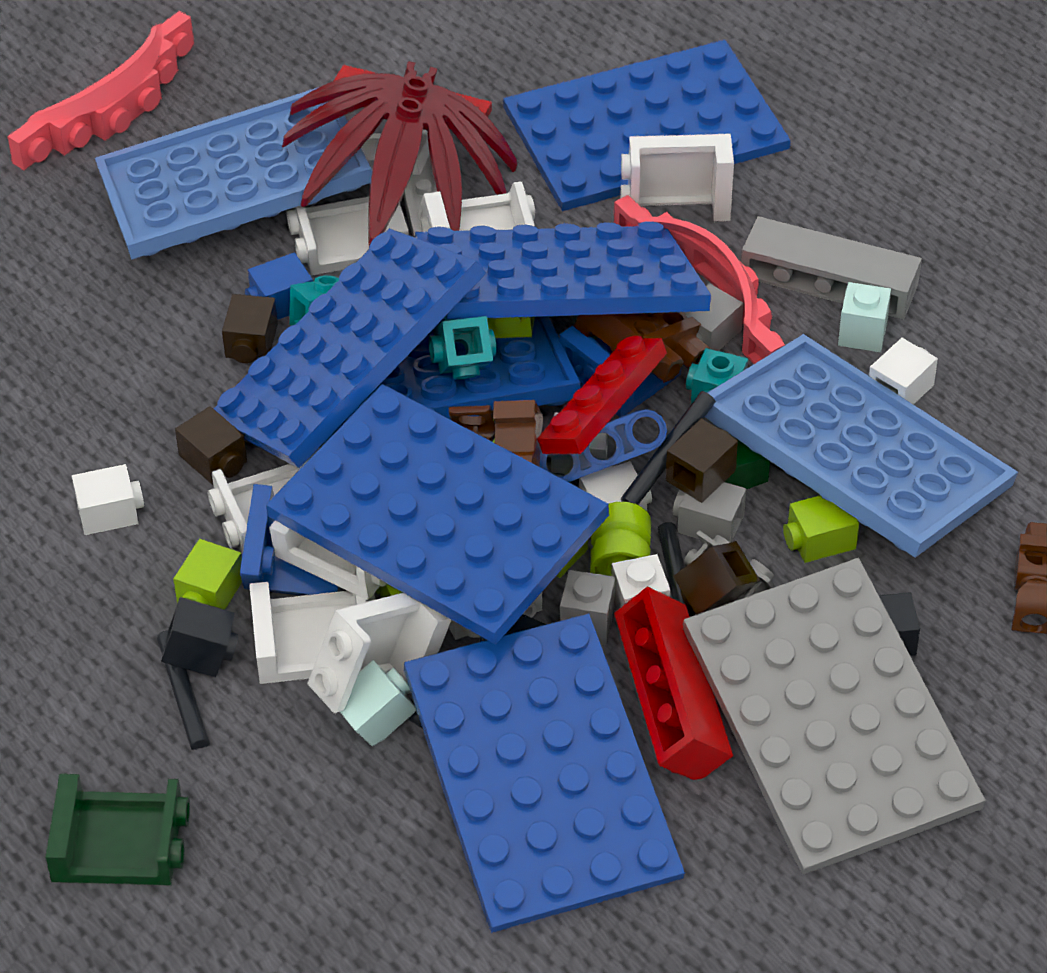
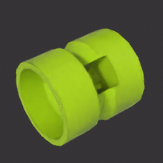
[590,502,651,576]

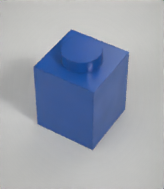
[245,252,313,320]

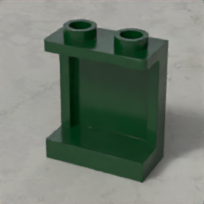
[45,774,190,885]

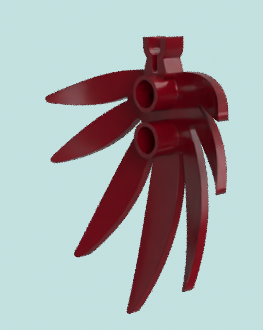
[282,61,518,245]

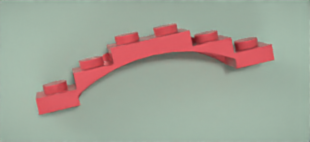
[7,11,194,170]
[614,195,785,364]

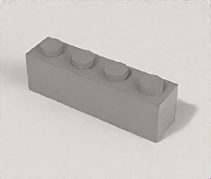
[741,216,922,320]

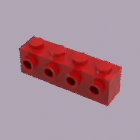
[614,586,733,780]

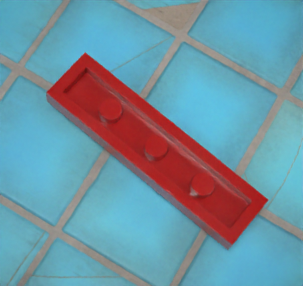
[537,336,667,454]

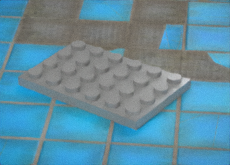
[683,558,986,874]

